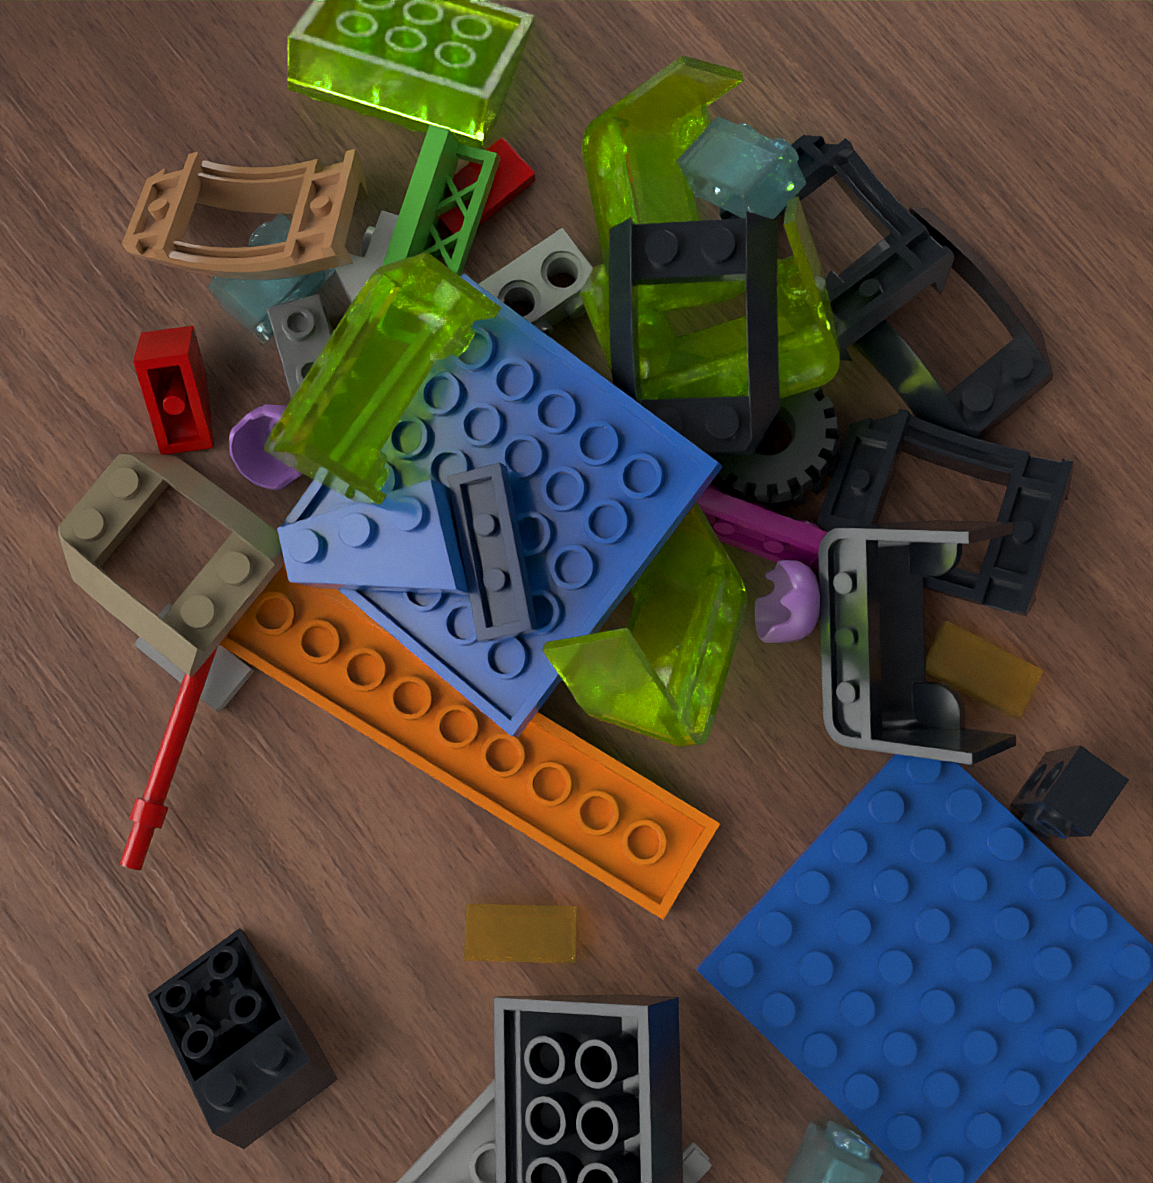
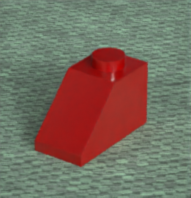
[133,325,214,455]

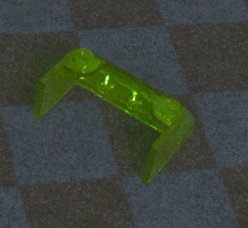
[582,55,785,316]
[580,197,840,399]
[264,252,501,505]
[542,502,747,747]

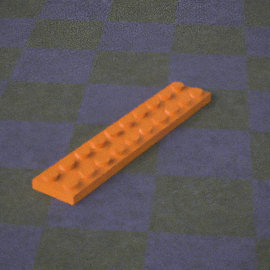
[219,564,720,920]

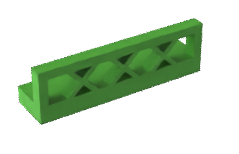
[363,124,500,347]

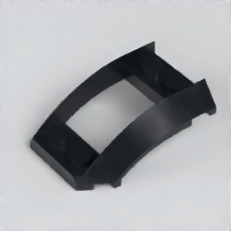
[719,135,954,361]
[812,206,1053,440]
[609,211,781,456]
[817,409,1074,617]

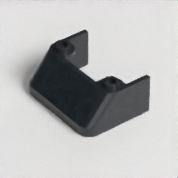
[818,520,1016,765]

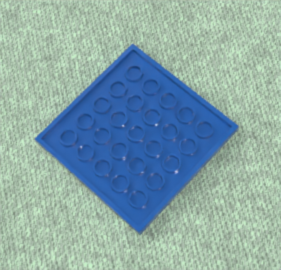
[277,273,723,737]
[695,754,1153,1183]

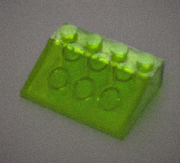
[288,0,535,149]

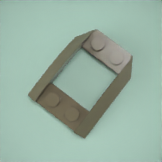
[58,452,285,677]

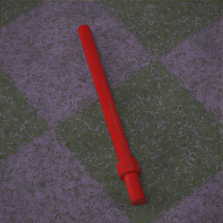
[119,646,218,871]

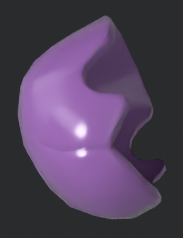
[229,404,317,490]
[754,559,820,643]

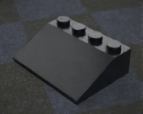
[494,994,683,1183]

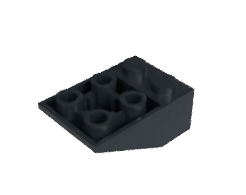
[148,928,338,1149]

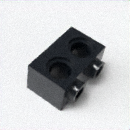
[1010,745,1129,839]

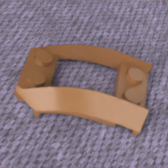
[122,149,369,280]

